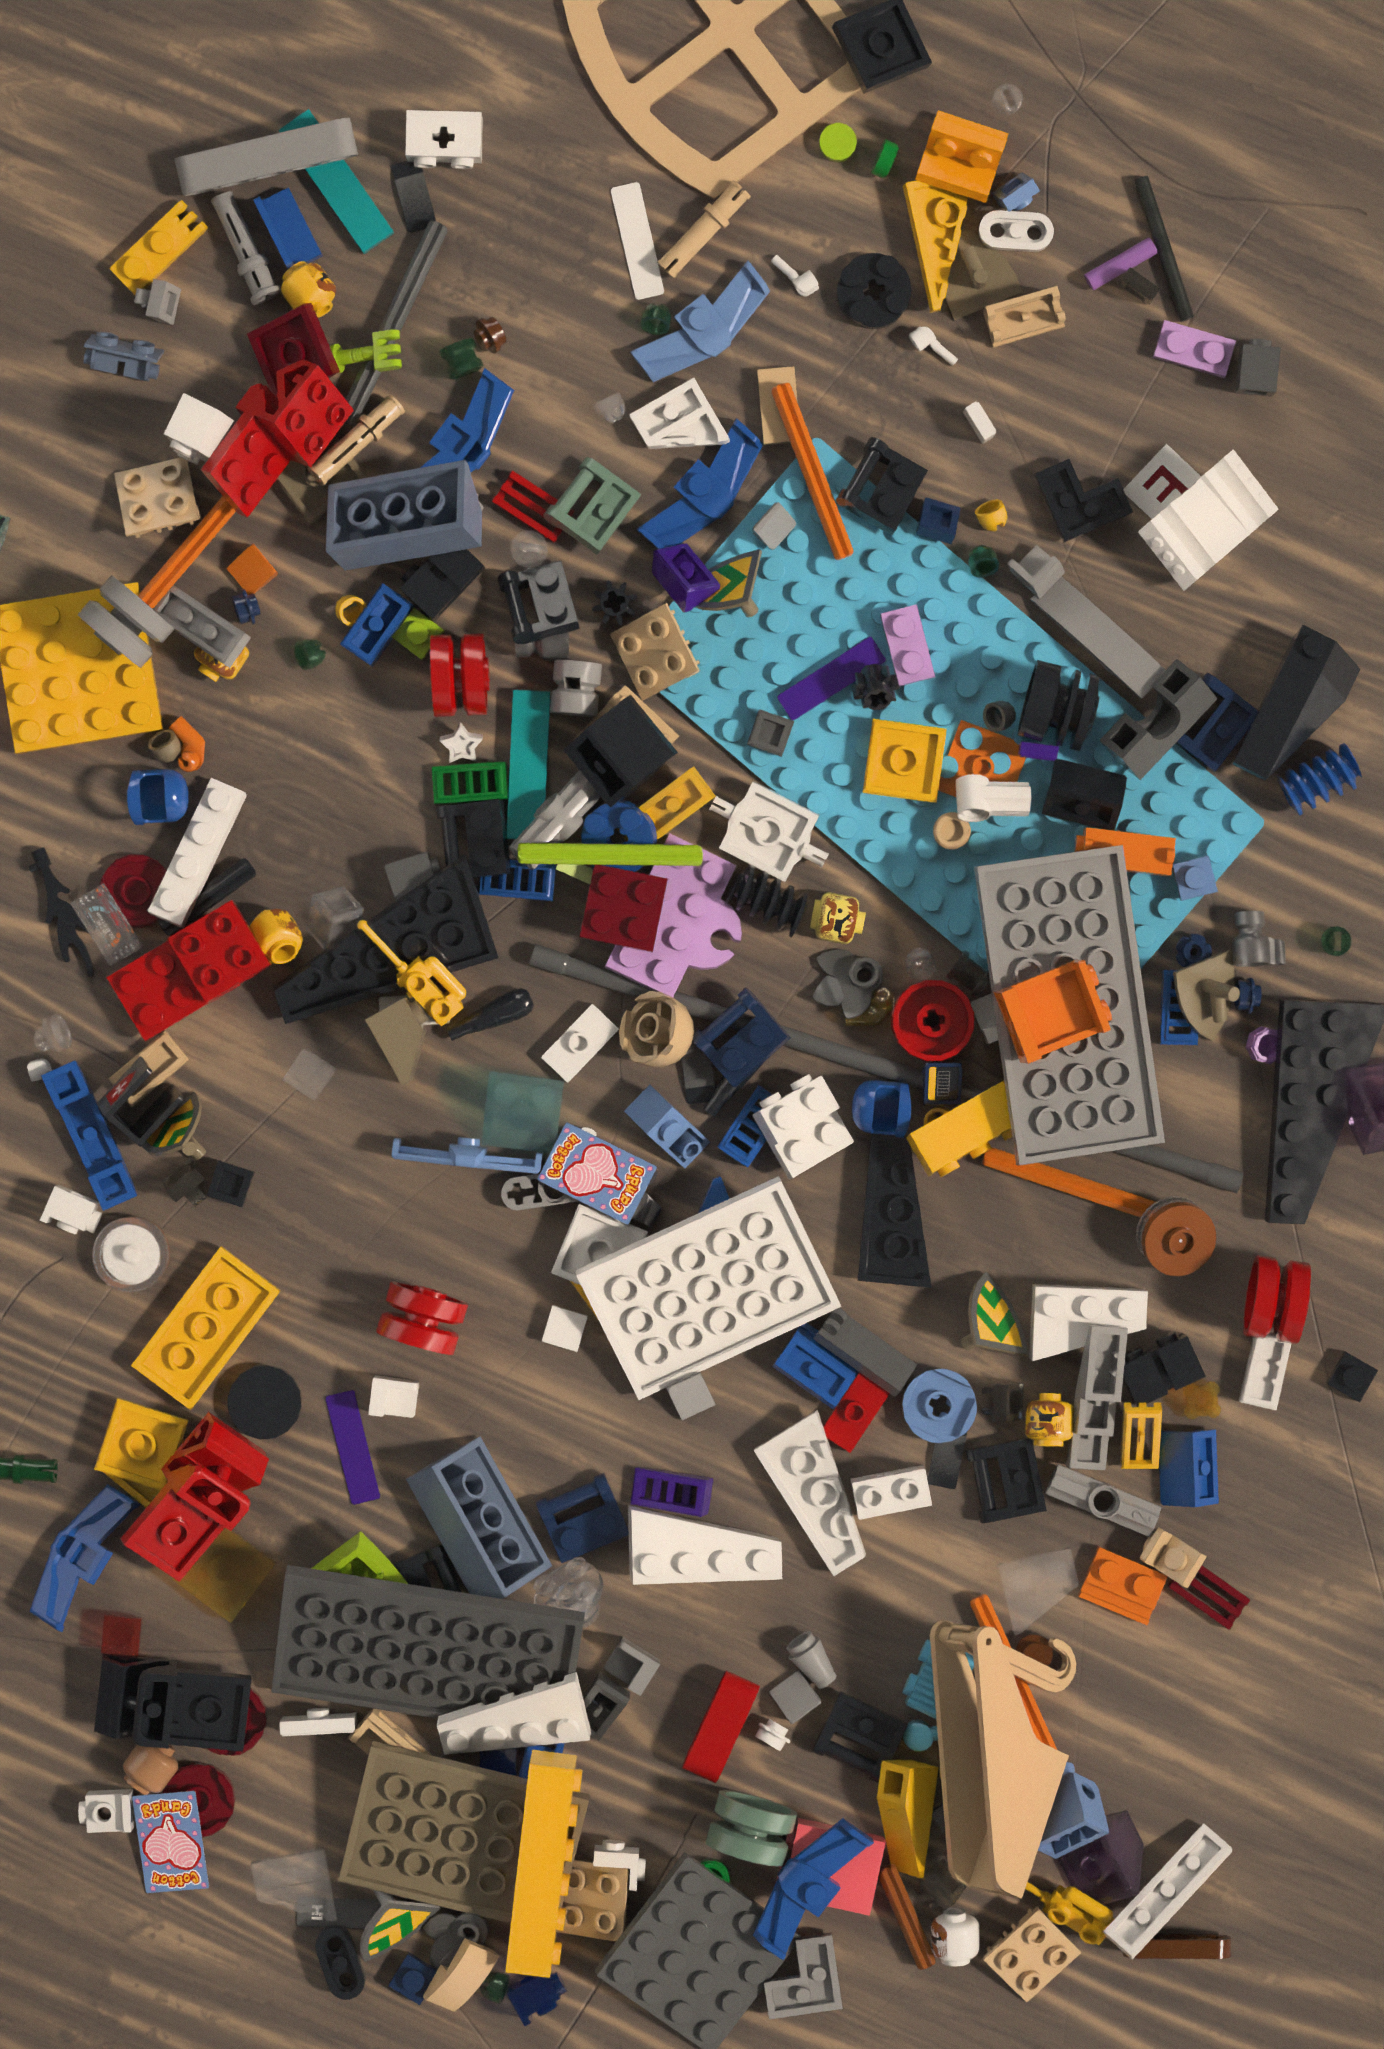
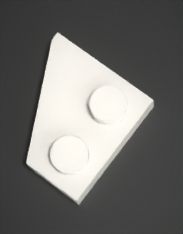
[629,378,730,449]

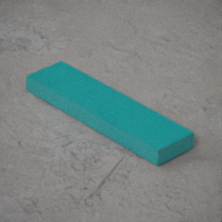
[278,109,394,254]
[507,690,551,839]

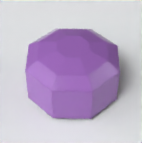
[1246,1026,1277,1064]

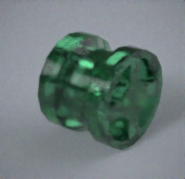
[439,338,484,380]

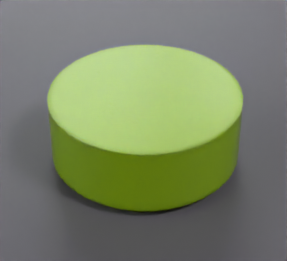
[819,123,857,162]

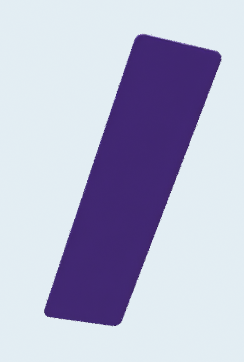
[777,637,886,720]
[326,1390,380,1505]

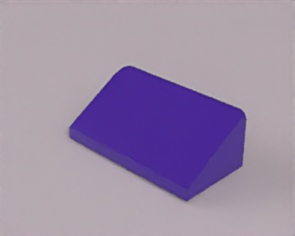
[652,543,720,613]

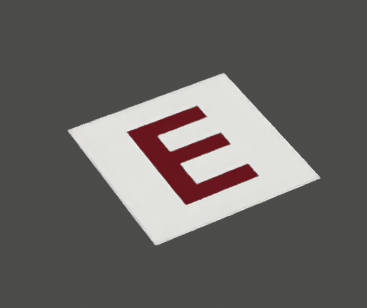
[1123,444,1201,519]

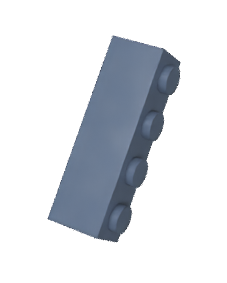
[326,460,482,571]
[406,1437,552,1599]

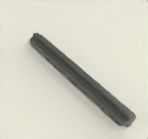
[344,220,447,427]

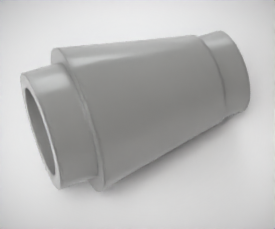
[786,1631,837,1689]

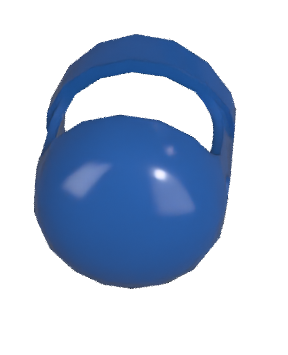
[127,769,189,825]
[852,1080,911,1138]

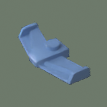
[630,260,770,382]
[392,1137,543,1174]

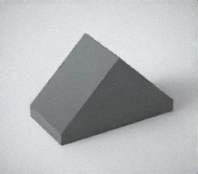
[583,1672,630,1741]

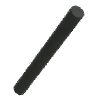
[1134,176,1194,322]

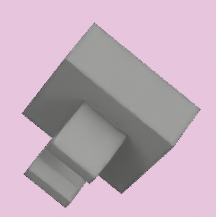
[134,279,181,325]

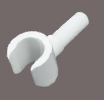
[771,255,819,297]
[908,327,958,366]
[27,1058,52,1082]

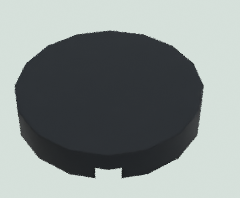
[227,1365,302,1440]

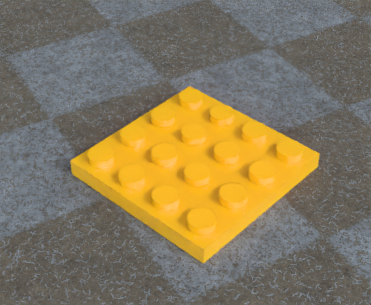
[0,582,164,754]

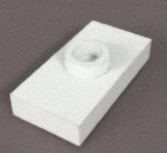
[541,1004,619,1083]
[1239,1332,1291,1410]
[280,1708,357,1736]

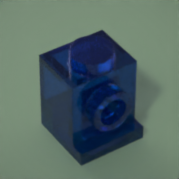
[507,1972,567,2026]

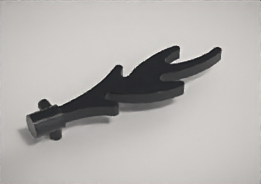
[28,847,94,977]

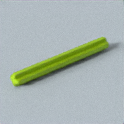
[517,843,703,866]

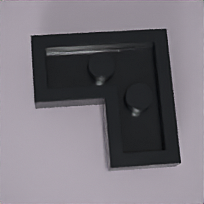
[1034,459,1133,543]

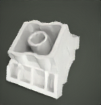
[1138,449,1279,591]

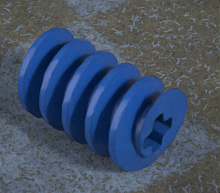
[1277,743,1362,816]

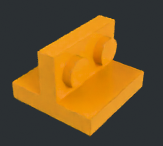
[915,110,1009,203]

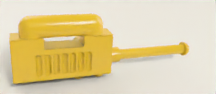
[357,920,466,1027]
[1025,1882,1114,1945]

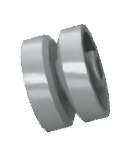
[78,575,175,668]

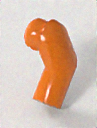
[169,716,205,772]

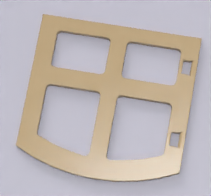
[562,0,861,200]

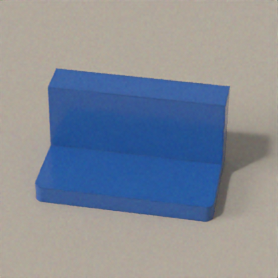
[253,187,323,269]
[1159,1429,1219,1507]

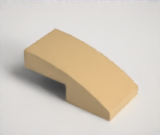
[423,1938,499,2012]

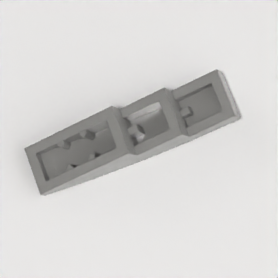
[1030,576,1166,700]
[1066,1325,1128,1470]

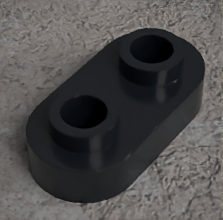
[315,1925,366,2000]

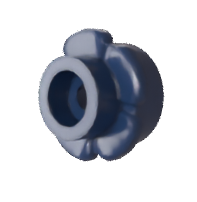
[231,589,261,625]
[1176,934,1212,967]
[1234,977,1262,1014]

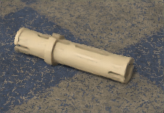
[657,180,751,278]
[307,395,405,486]

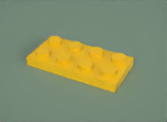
[131,1246,281,1410]

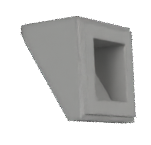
[752,502,796,550]
[666,1372,716,1420]
[769,1669,821,1724]

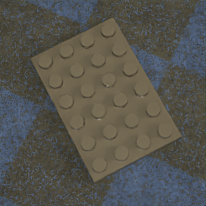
[338,1741,590,1924]

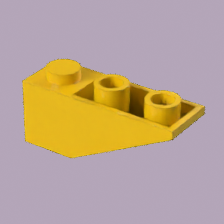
[877,1760,939,1878]

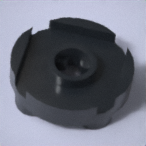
[837,253,912,329]

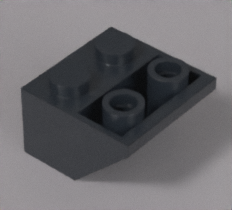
[564,694,678,808]

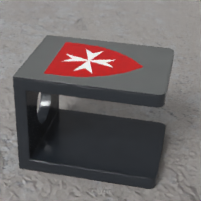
[97,1056,184,1147]

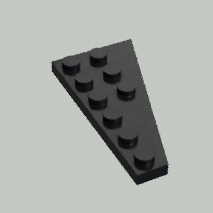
[273,854,499,1024]
[1265,999,1384,1224]

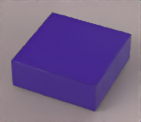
[1018,742,1059,761]

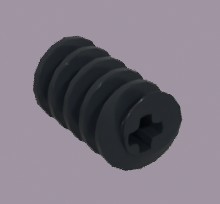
[725,864,808,938]

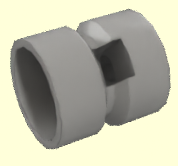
[550,660,602,717]

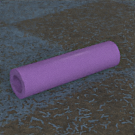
[1084,237,1158,291]

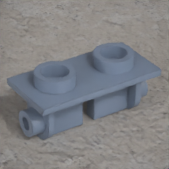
[84,332,164,382]

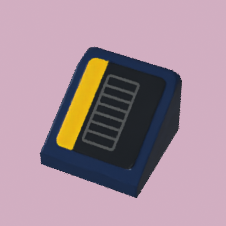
[922,1063,962,1106]

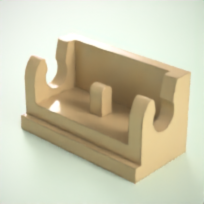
[983,286,1066,348]
[348,1708,431,1755]

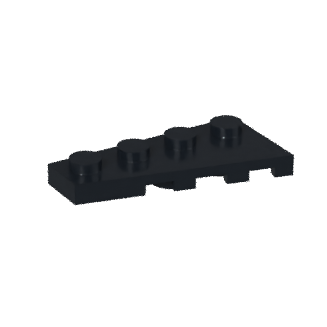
[857,1133,932,1288]

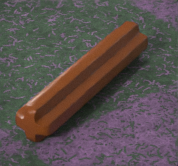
[878,1864,936,1970]

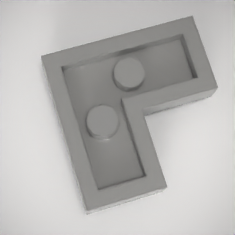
[764,1932,843,2020]

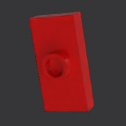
[823,1372,890,1453]

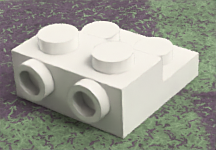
[752,1074,854,1179]

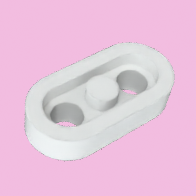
[978,210,1054,252]

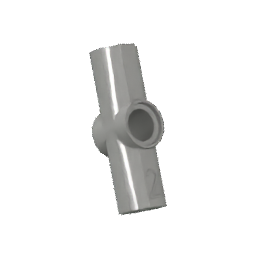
[509,770,601,869]
[1045,1463,1162,1537]

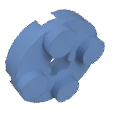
[902,1369,977,1443]

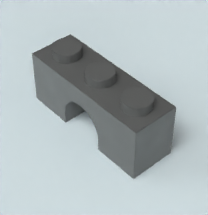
[1100,659,1217,780]

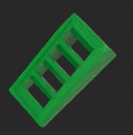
[432,761,508,804]

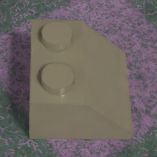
[365,998,429,1085]

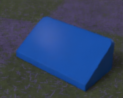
[340,583,415,667]

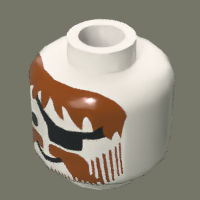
[931,1907,980,1966]

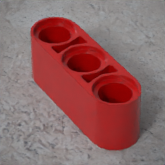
[682,1670,760,1784]

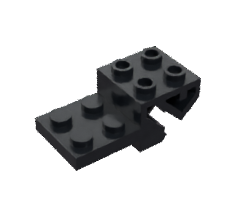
[94,1653,252,1752]

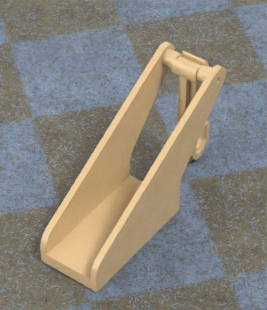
[930,1620,1076,1899]

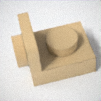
[1140,1528,1207,1588]

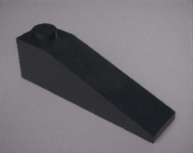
[1232,625,1360,781]

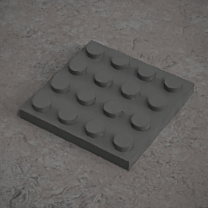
[594,1852,802,2049]

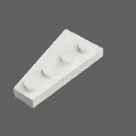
[754,1410,866,1576]
[437,1672,591,1755]

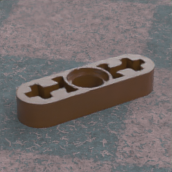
[1123,1934,1231,1959]

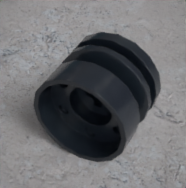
[1017,660,1099,751]

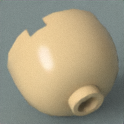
[619,991,694,1068]

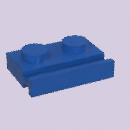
[772,1323,859,1409]

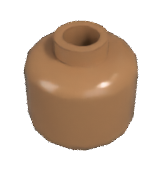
[123,1744,178,1795]

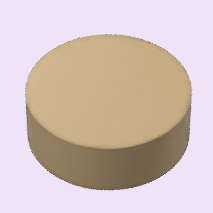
[933,812,971,850]

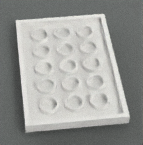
[575,1176,841,1400]

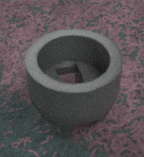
[983,701,1016,732]

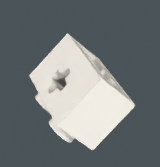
[405,110,483,169]
[850,1465,932,1520]

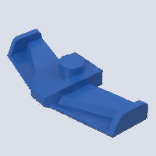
[420,368,515,472]
[636,418,763,549]
[29,1484,141,1632]
[753,1818,874,1960]

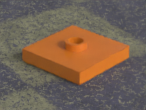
[938,720,1026,797]

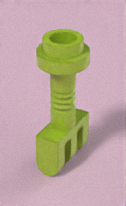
[329,329,402,373]

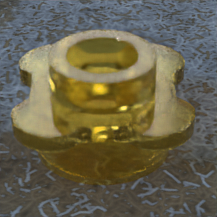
[1183,1381,1221,1420]

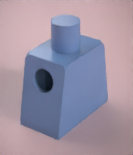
[1038,1762,1109,1859]

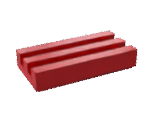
[492,470,575,543]

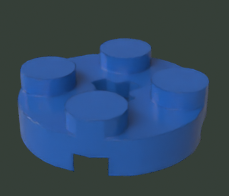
[581,800,657,872]

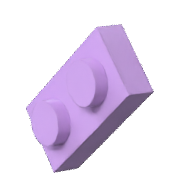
[1153,320,1236,378]
[880,604,935,687]

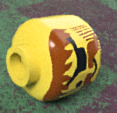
[810,892,866,944]

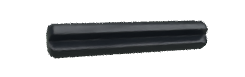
[158,858,256,936]

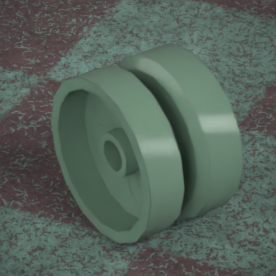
[705,1790,797,1866]

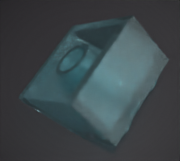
[482,1071,565,1153]

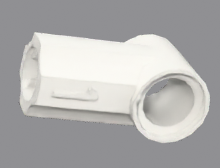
[956,774,1031,822]

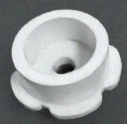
[755,1719,790,1751]

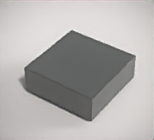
[747,709,794,757]

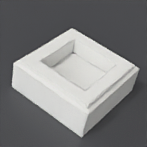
[963,401,996,444]
[542,1305,588,1352]

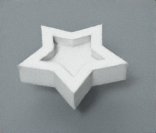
[439,722,483,763]

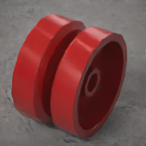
[430,633,490,717]
[891,980,974,1061]
[1243,1255,1311,1344]
[376,1281,469,1355]

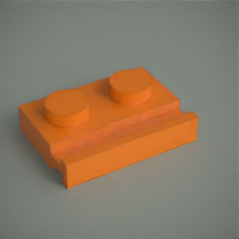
[1078,1546,1168,1625]

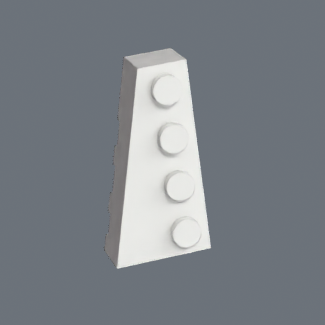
[628,1505,782,1585]

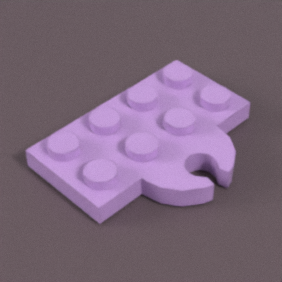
[605,833,742,997]

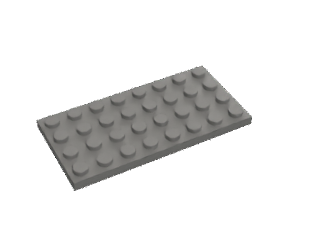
[974,845,1165,1165]

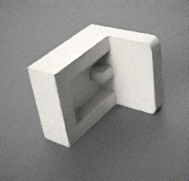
[593,1840,646,1891]

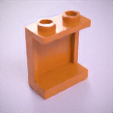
[993,959,1112,1064]

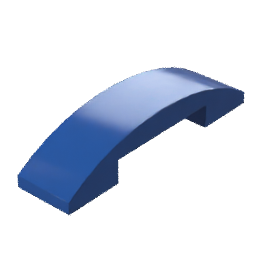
[41,1060,137,1211]

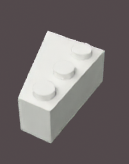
[164,393,235,465]
[1029,1284,1148,1361]

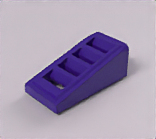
[630,1467,713,1517]

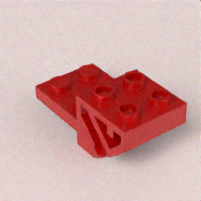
[200,359,354,518]
[106,900,272,1041]
[120,1412,269,1582]

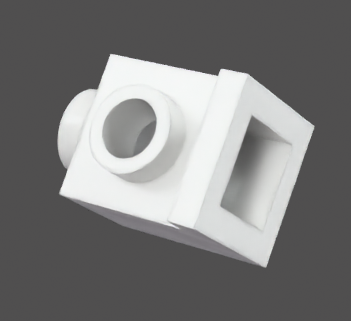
[40,1185,102,1234]
[78,1789,135,1833]

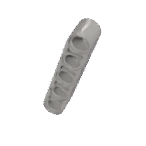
[174,118,358,196]

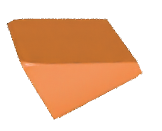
[226,543,279,595]

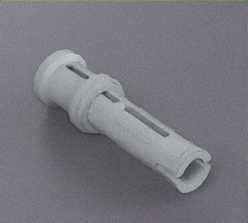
[211,191,281,305]

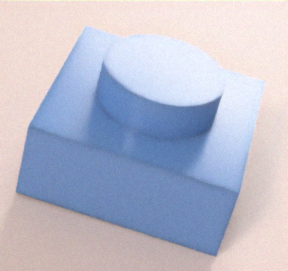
[991,172,1040,212]
[1172,856,1218,901]

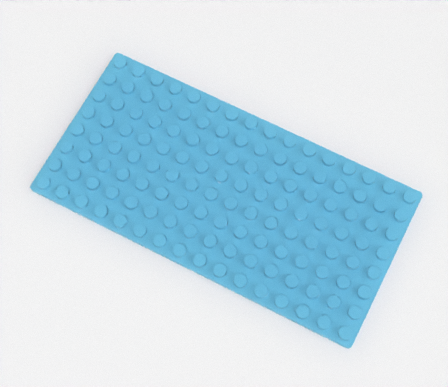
[659,438,1264,975]

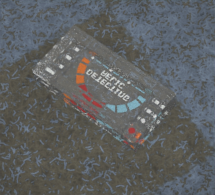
[70,883,143,966]

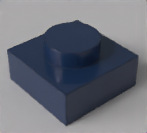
[916,497,960,544]
[388,1952,438,2005]

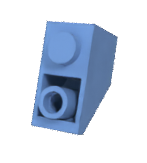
[624,1084,710,1168]

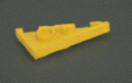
[903,181,968,313]

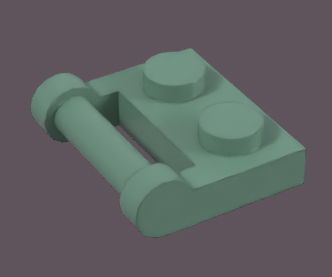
[543,457,641,555]

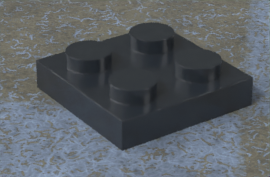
[832,0,932,94]

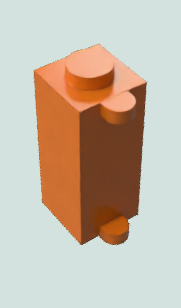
[1074,827,1176,877]

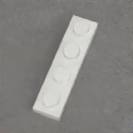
[148,778,247,929]
[1104,1824,1232,1960]

